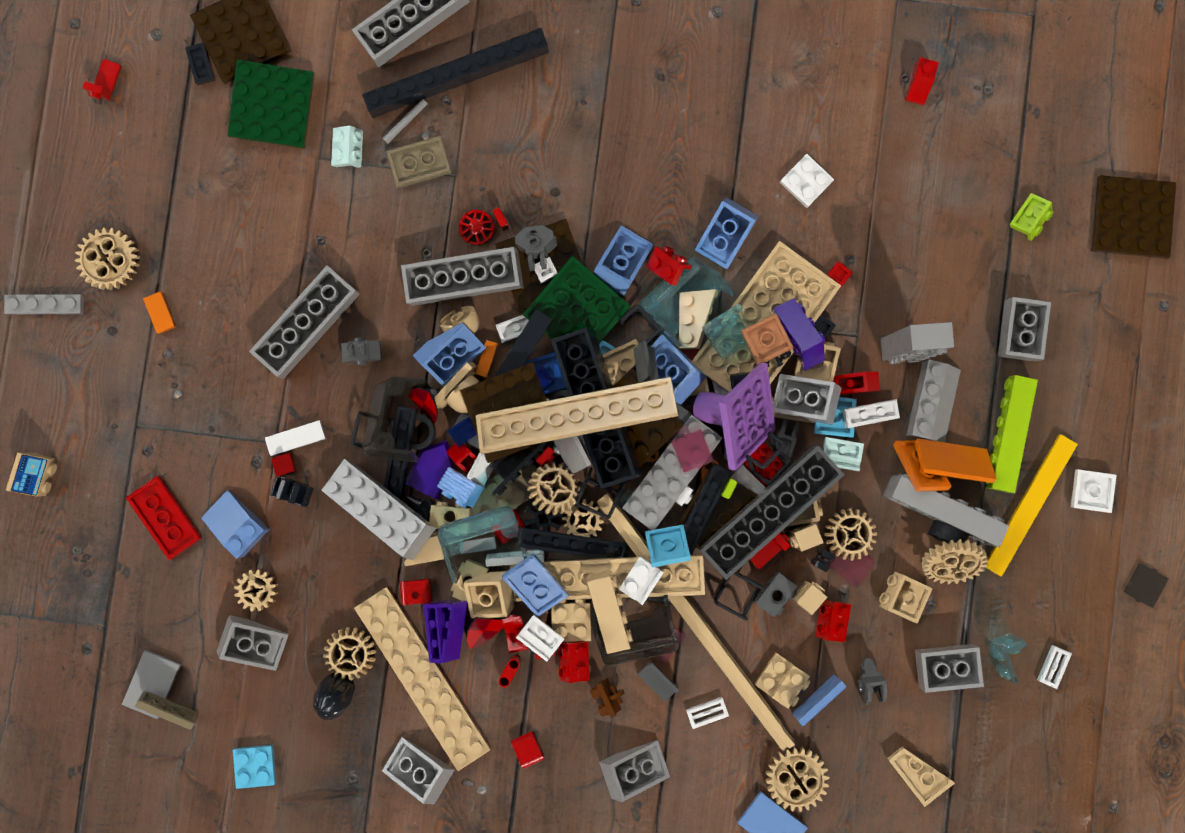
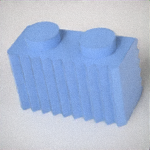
[438,467,484,508]

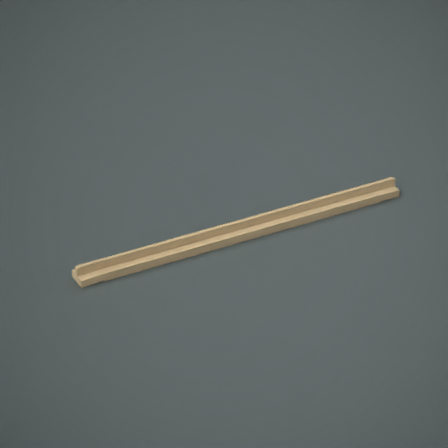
[597,492,795,750]

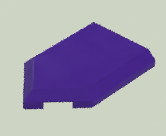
[405,440,456,500]

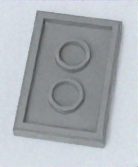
[122,650,182,719]

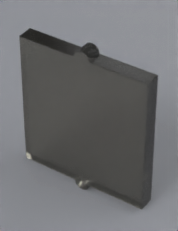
[1124,563,1169,608]

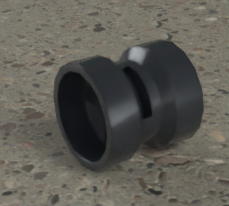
[810,546,836,573]

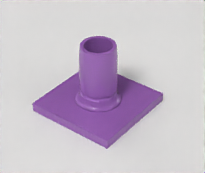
[693,363,776,471]

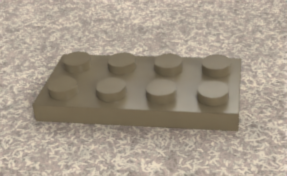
[471,463,545,528]

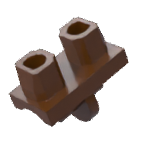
[590,678,625,717]

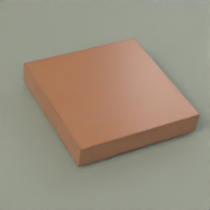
[740,313,794,365]

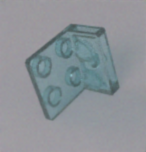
[702,303,747,360]
[989,634,1027,684]

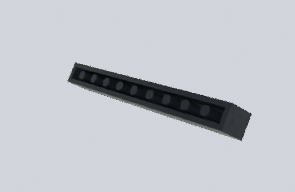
[362,28,549,118]

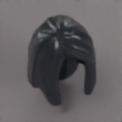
[313,673,355,720]

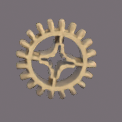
[527,463,580,515]
[824,508,877,561]
[323,627,376,680]

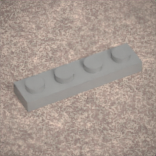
[4,294,84,315]

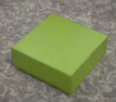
[721,477,737,499]

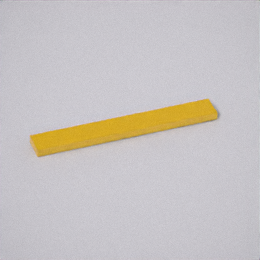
[985,434,1078,577]

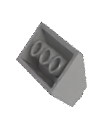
[906,360,961,442]

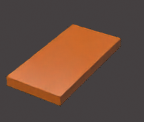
[914,438,997,483]

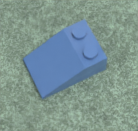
[695,197,759,269]
[593,226,654,296]
[413,323,486,387]
[651,334,707,404]
[201,490,270,559]

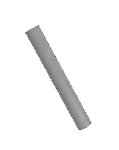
[383,98,428,144]

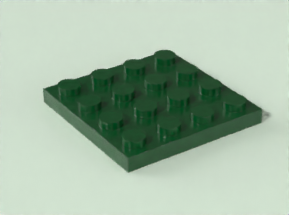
[227,60,315,149]
[523,256,631,343]

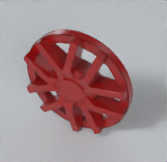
[459,209,494,245]

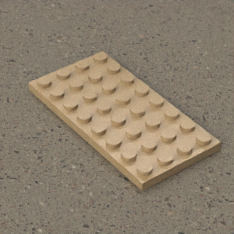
[692,241,841,392]

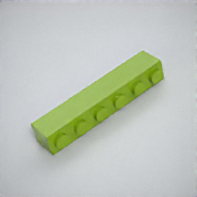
[985,375,1038,493]

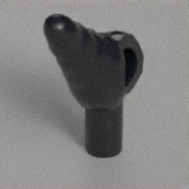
[404,494,433,522]

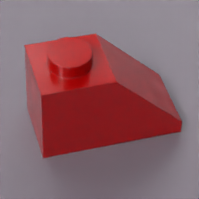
[905,57,939,105]
[833,371,880,395]
[446,439,478,474]

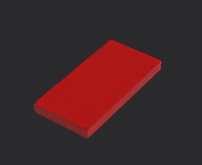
[126,476,202,560]

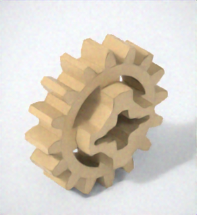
[562,499,604,537]
[234,569,278,612]

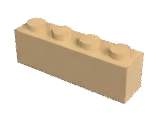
[587,570,633,654]

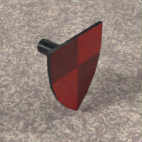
[408,387,441,423]
[466,617,503,649]

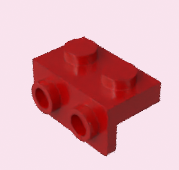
[646,246,692,286]
[744,442,786,486]
[815,599,851,642]
[558,641,590,683]

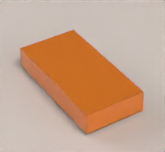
[143,291,177,334]

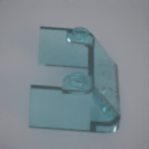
[640,257,735,347]
[438,506,528,583]

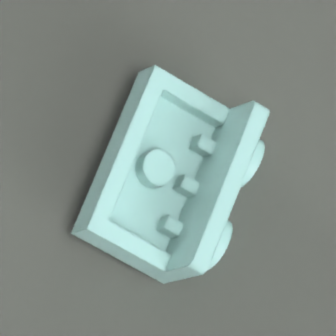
[331,126,363,168]

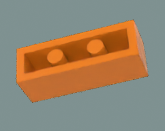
[475,340,498,378]

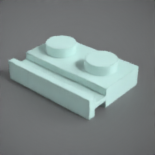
[823,437,864,471]

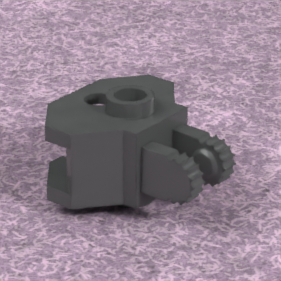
[515,225,557,271]
[341,337,382,366]
[857,658,887,705]

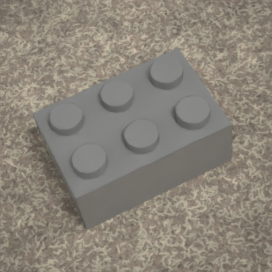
[998,297,1051,362]
[915,644,984,693]

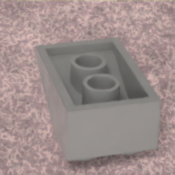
[773,374,841,425]
[552,436,592,474]
[216,615,289,671]
[382,737,455,804]
[599,740,670,802]

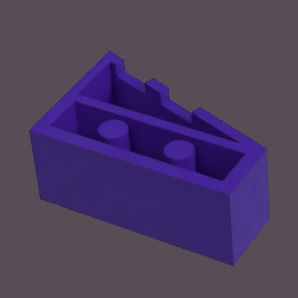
[774,298,826,371]
[424,601,467,663]

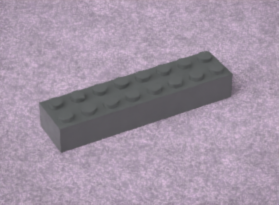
[699,444,845,580]

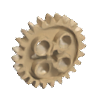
[75,228,140,290]
[921,539,988,584]
[765,746,830,812]

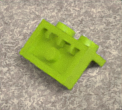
[1010,193,1054,241]

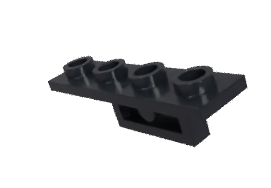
[491,441,549,497]

